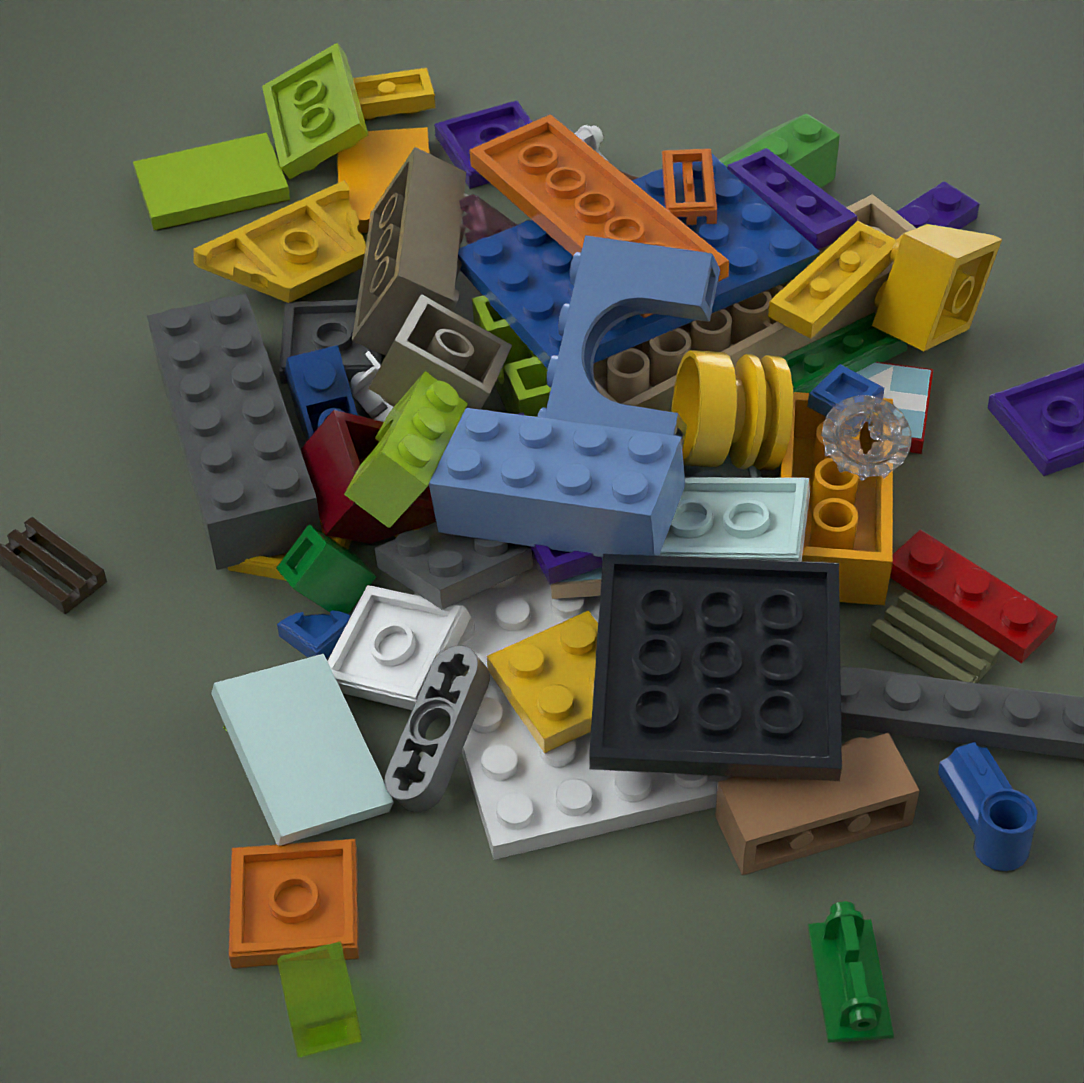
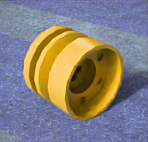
[672,350,793,471]

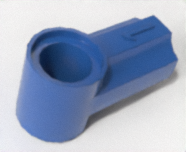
[938,742,1038,871]

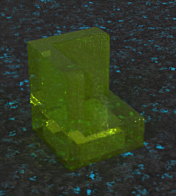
[277,941,362,1058]

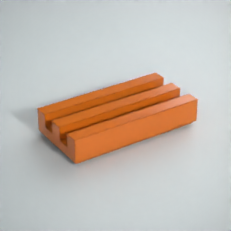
[662,149,717,225]

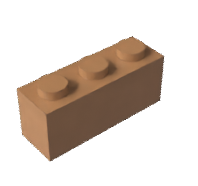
[715,733,920,875]

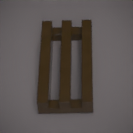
[0,517,107,614]

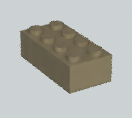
[352,147,469,356]

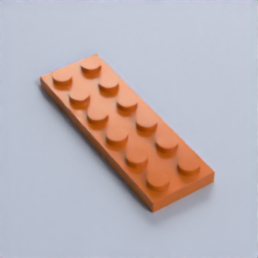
[469,114,729,318]

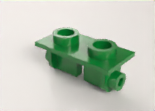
[808,901,894,1043]

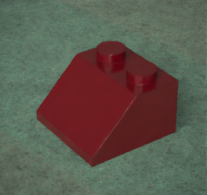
[300,410,436,544]

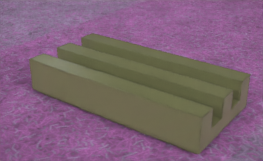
[870,592,1000,683]

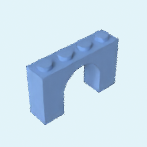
[537,235,720,449]

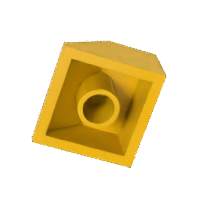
[872,224,1002,351]

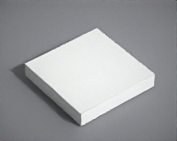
[327,585,471,710]

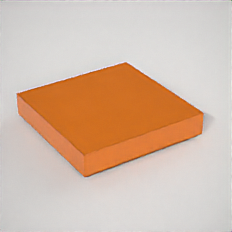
[229,839,359,968]

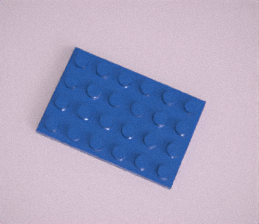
[458,154,820,369]

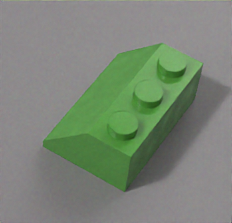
[719,113,840,188]

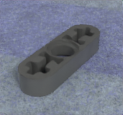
[385,646,490,813]

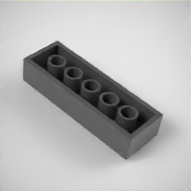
[147,293,322,570]

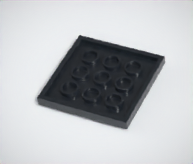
[589,554,842,781]

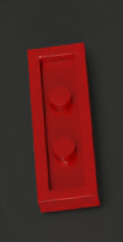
[890,529,1058,663]

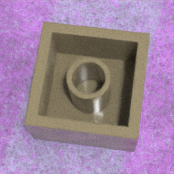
[368,294,512,410]

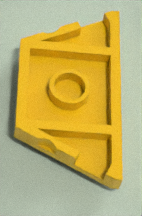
[193,180,366,303]

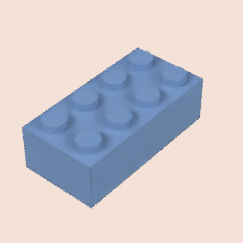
[429,408,685,557]

